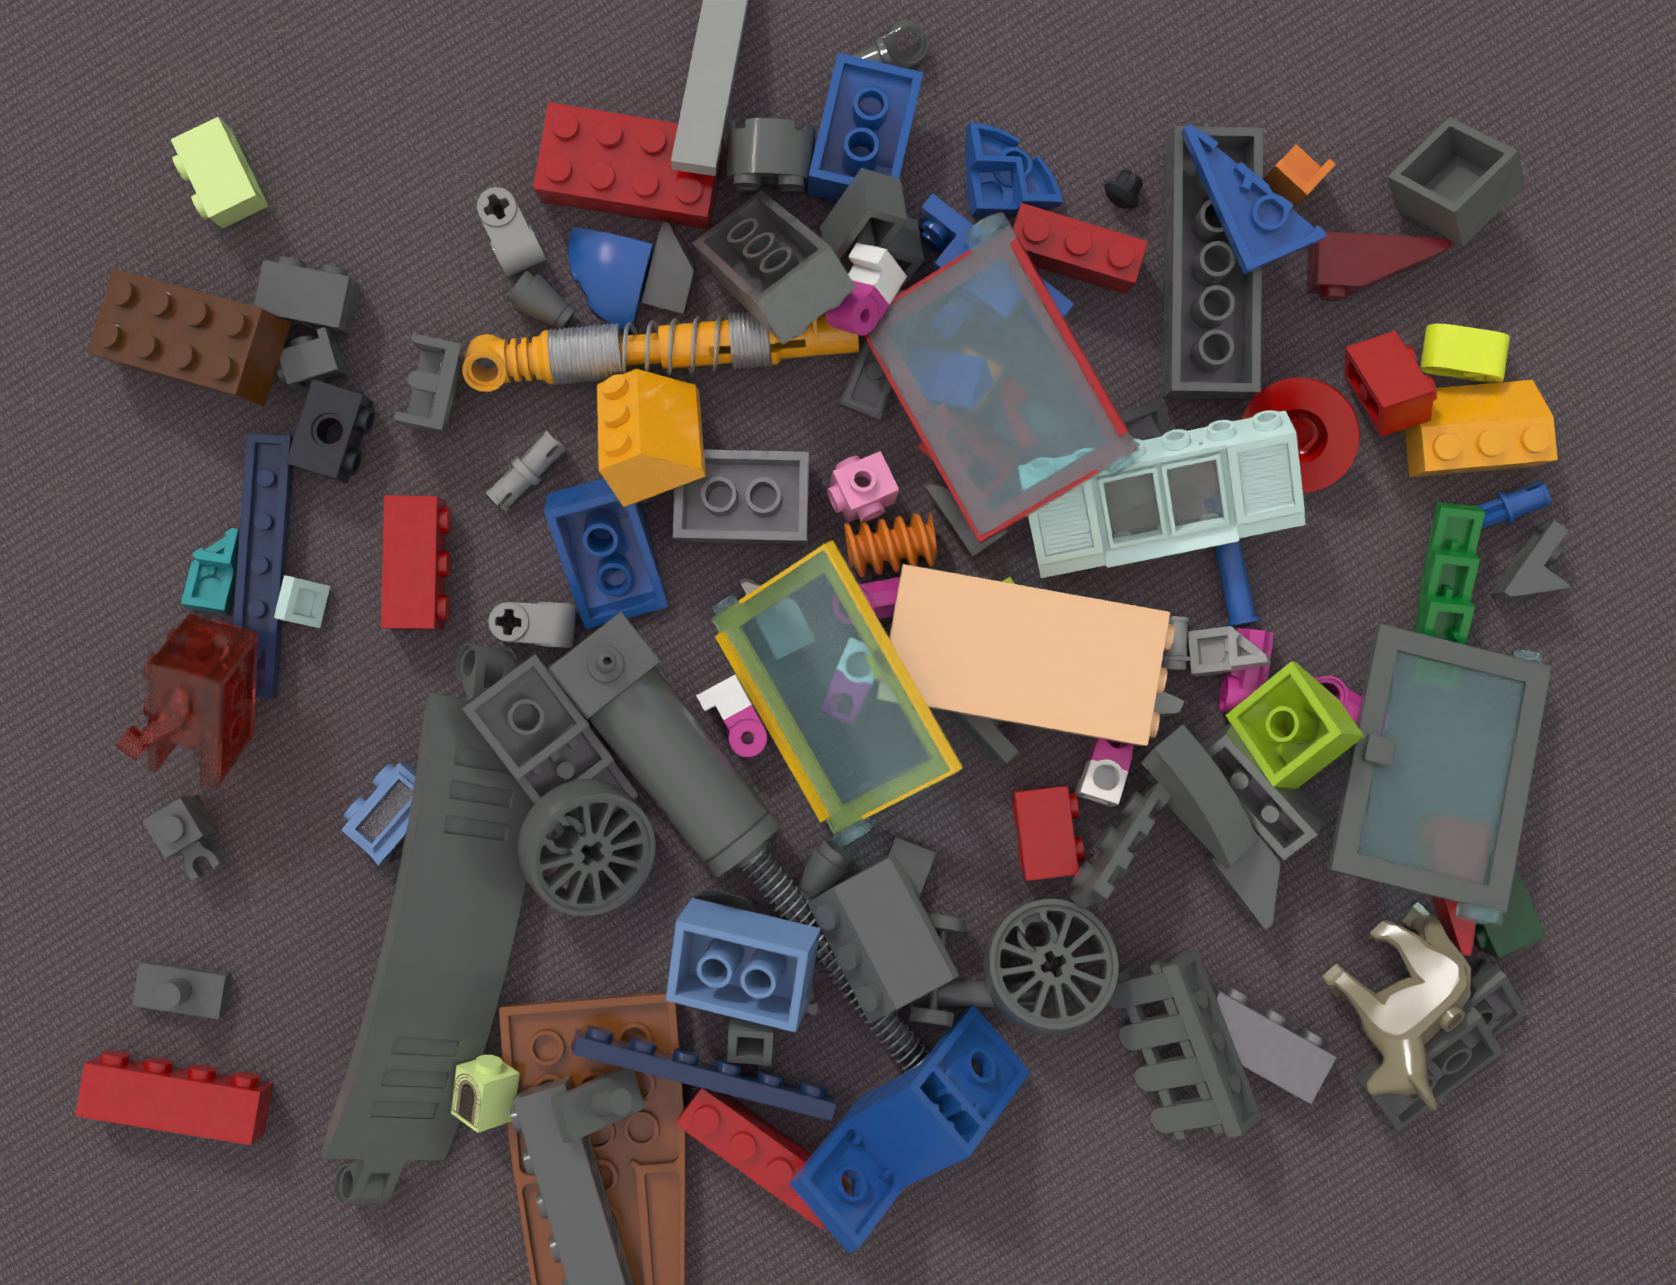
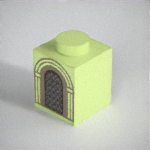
[451,1054,520,1133]

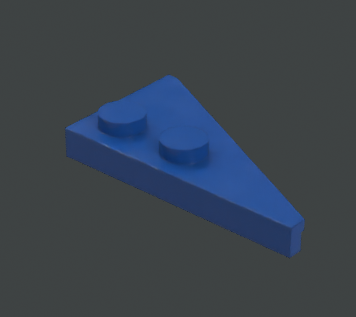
[1181,124,1327,275]

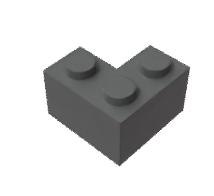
[820,168,924,288]

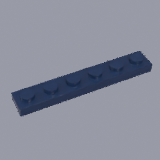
[228,433,294,698]
[571,1026,837,1121]

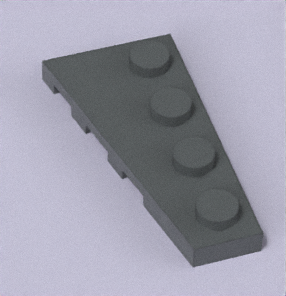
[1068,770,1171,908]

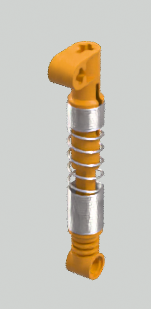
[462,273,859,392]

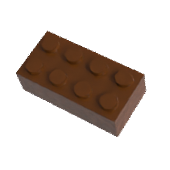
[87,268,291,407]

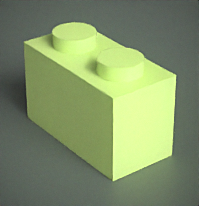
[171,117,269,229]

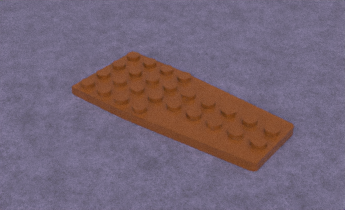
[499,991,686,1285]

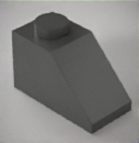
[1203,827,1281,930]

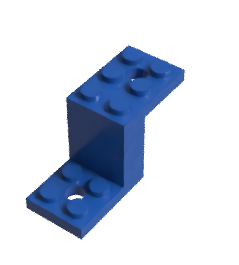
[789,1005,1031,1253]

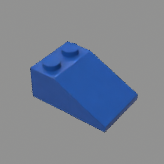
[807,53,923,202]
[544,478,669,629]

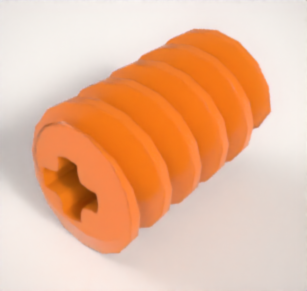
[844,512,937,578]

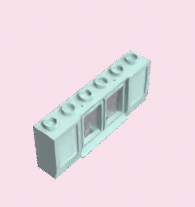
[1018,410,1306,578]

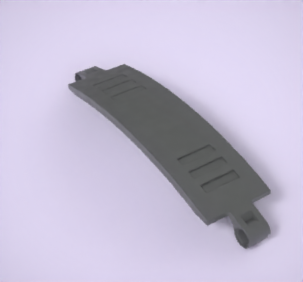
[321,643,534,1205]

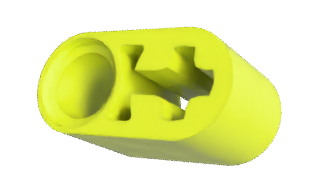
[1420,324,1510,383]

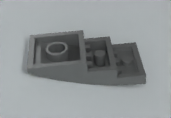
[462,654,639,838]

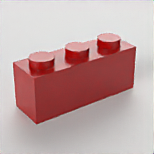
[1013,203,1148,295]
[381,495,453,630]

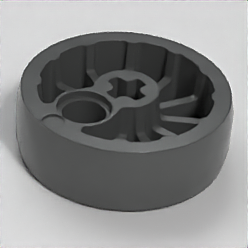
[518,779,656,916]
[983,899,1119,1035]

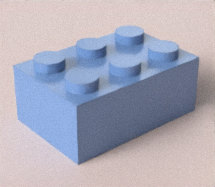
[666,898,821,1032]

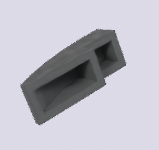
[1141,724,1258,869]

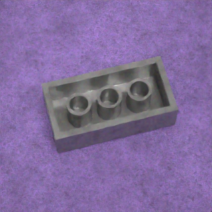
[692,190,856,344]

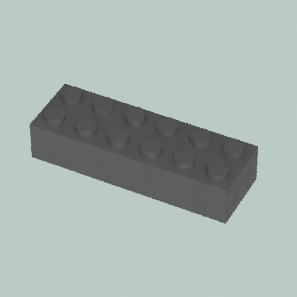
[1162,126,1263,401]

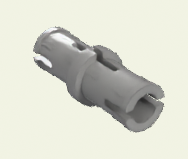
[486,430,567,512]

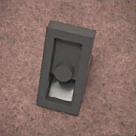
[1489,520,1571,599]

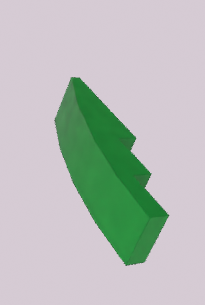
[1410,502,1485,688]

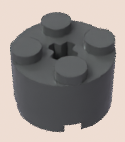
[726,118,816,195]

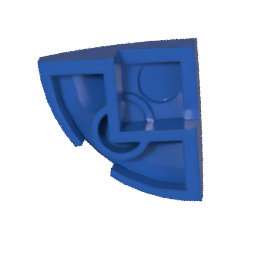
[965,122,1063,217]
[569,227,654,334]

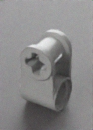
[477,187,547,278]
[488,602,576,648]

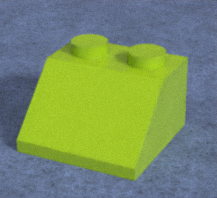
[1226,661,1364,789]

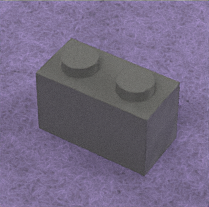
[254,256,360,336]

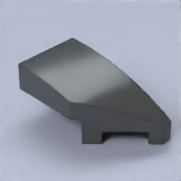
[642,220,696,314]
[923,482,1008,557]

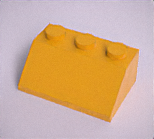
[597,369,706,507]
[1405,380,1558,478]

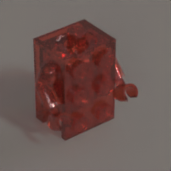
[114,614,258,789]

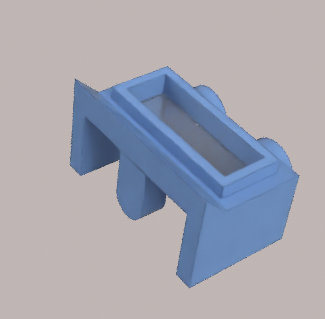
[341,762,416,866]

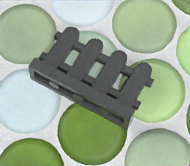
[1108,949,1262,1140]

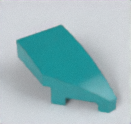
[181,528,240,615]

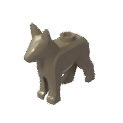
[1321,902,1471,1111]

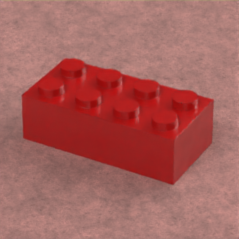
[533,102,725,230]

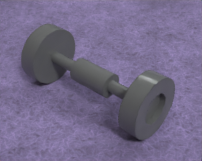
[909,914,966,1027]

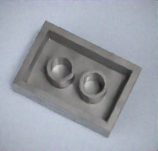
[673,449,810,545]

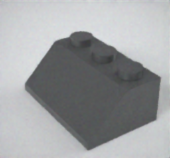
[808,855,960,1023]

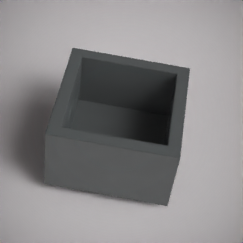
[1387,117,1525,247]

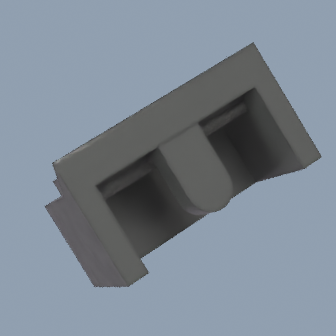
[393,333,464,435]

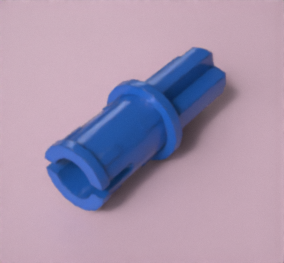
[1476,479,1551,529]

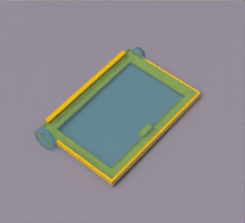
[711,540,963,848]

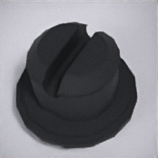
[1104,170,1143,209]

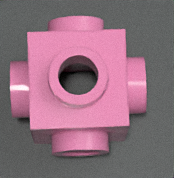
[827,451,899,523]

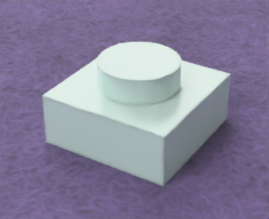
[274,575,330,628]

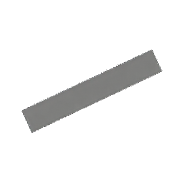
[671,0,749,176]

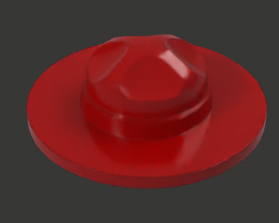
[1242,377,1360,493]

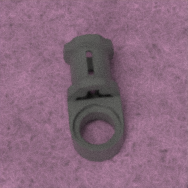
[846,19,928,68]

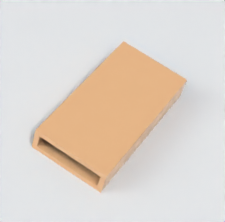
[878,564,1175,746]

